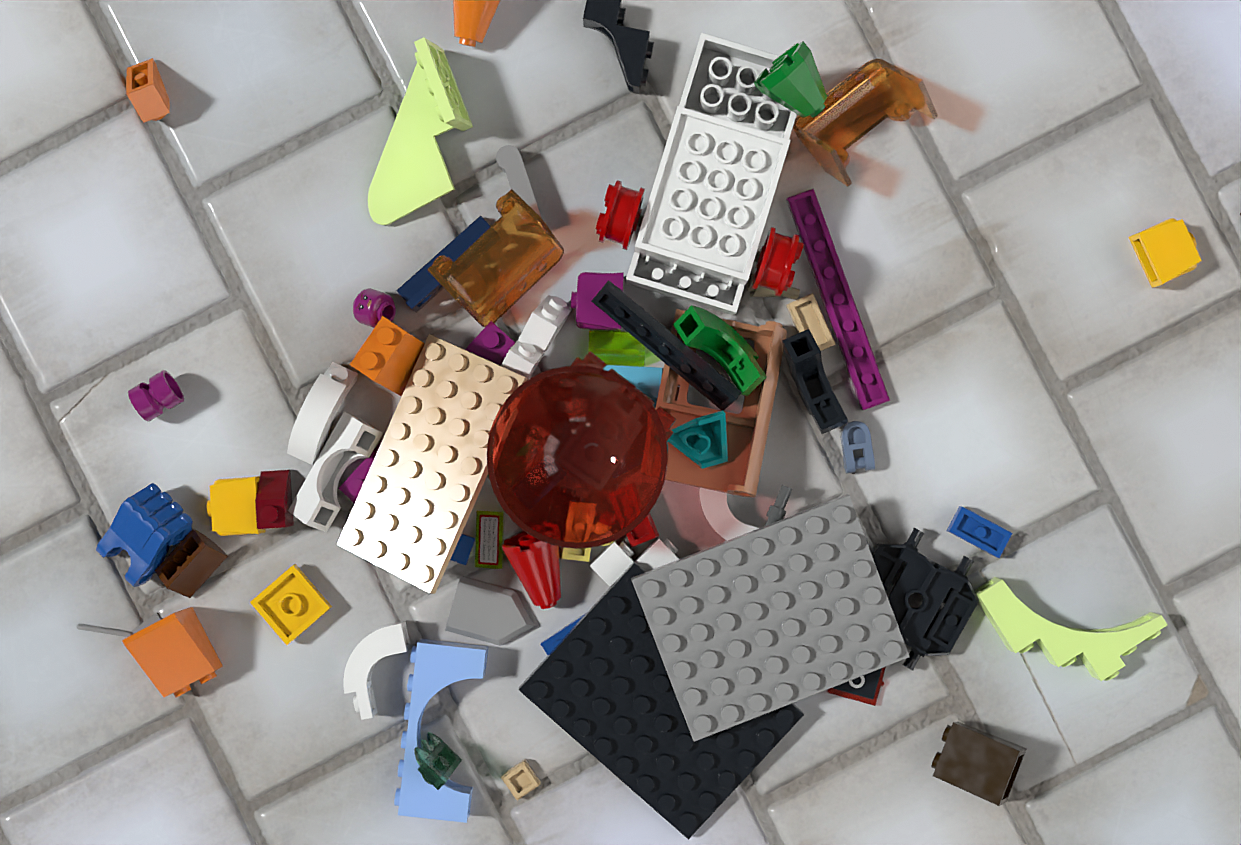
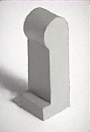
[496,145,543,231]

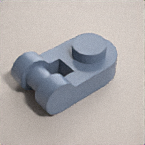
[840,421,875,474]

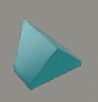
[660,411,728,469]

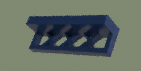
[396,215,500,313]

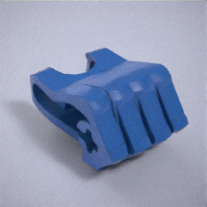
[96,483,193,587]

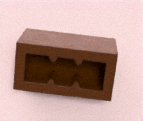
[155,529,228,598]

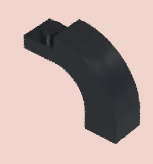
[782,329,848,434]

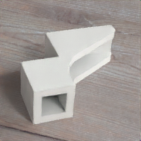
[501,295,573,380]
[590,537,679,586]

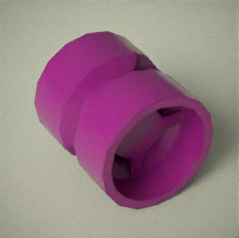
[128,370,184,422]

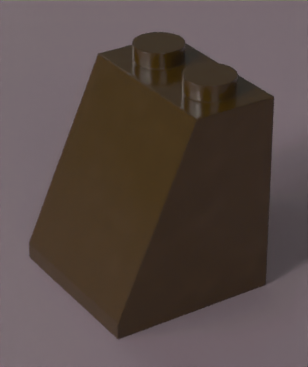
[931,722,1027,806]

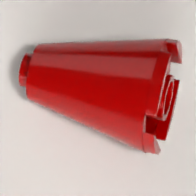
[502,526,561,609]

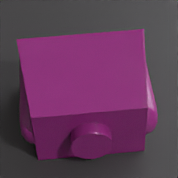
[571,272,624,332]

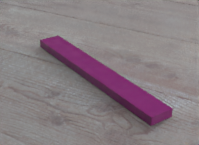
[786,188,890,410]

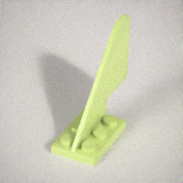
[368,37,473,225]

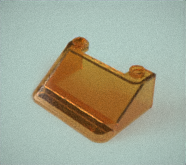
[427,189,564,327]

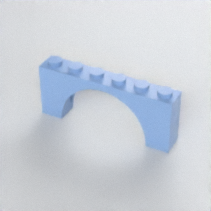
[394,639,489,823]

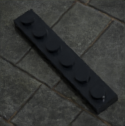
[591,280,741,411]

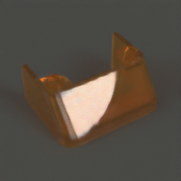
[793,59,938,187]

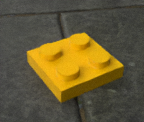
[250,564,332,645]

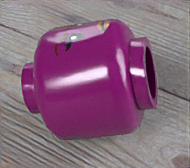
[353,288,396,328]

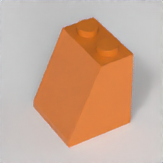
[350,316,425,396]
[122,607,223,698]

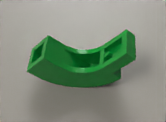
[673,305,767,396]

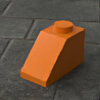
[126,58,170,123]

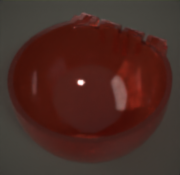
[487,351,676,549]

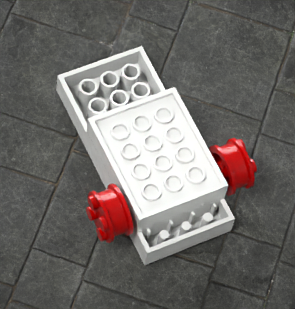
[596,33,804,316]

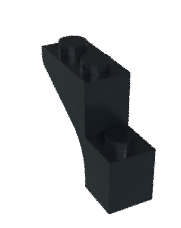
[583,0,654,94]

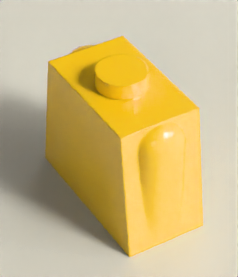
[1128,218,1202,288]
[207,476,266,536]

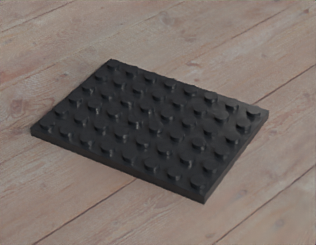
[518,561,804,840]

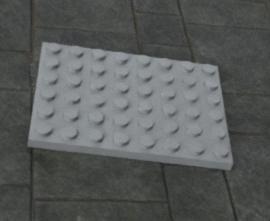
[631,494,910,742]

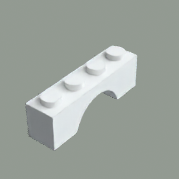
[288,411,383,533]

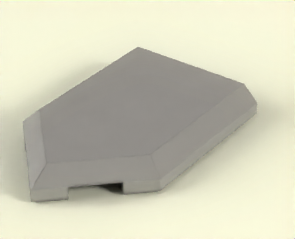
[445,576,535,646]

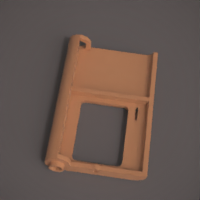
[642,309,787,498]

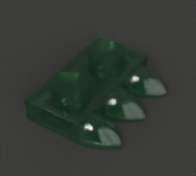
[414,732,462,790]

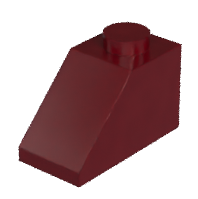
[255,470,294,529]

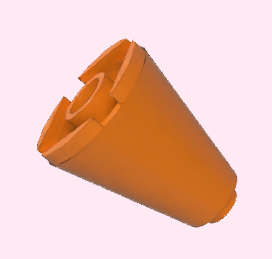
[453,0,500,47]

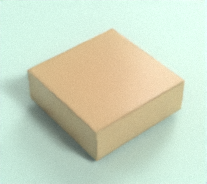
[501,759,541,800]

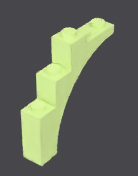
[974,577,1167,681]

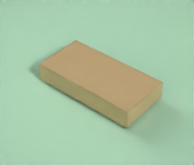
[786,293,836,351]

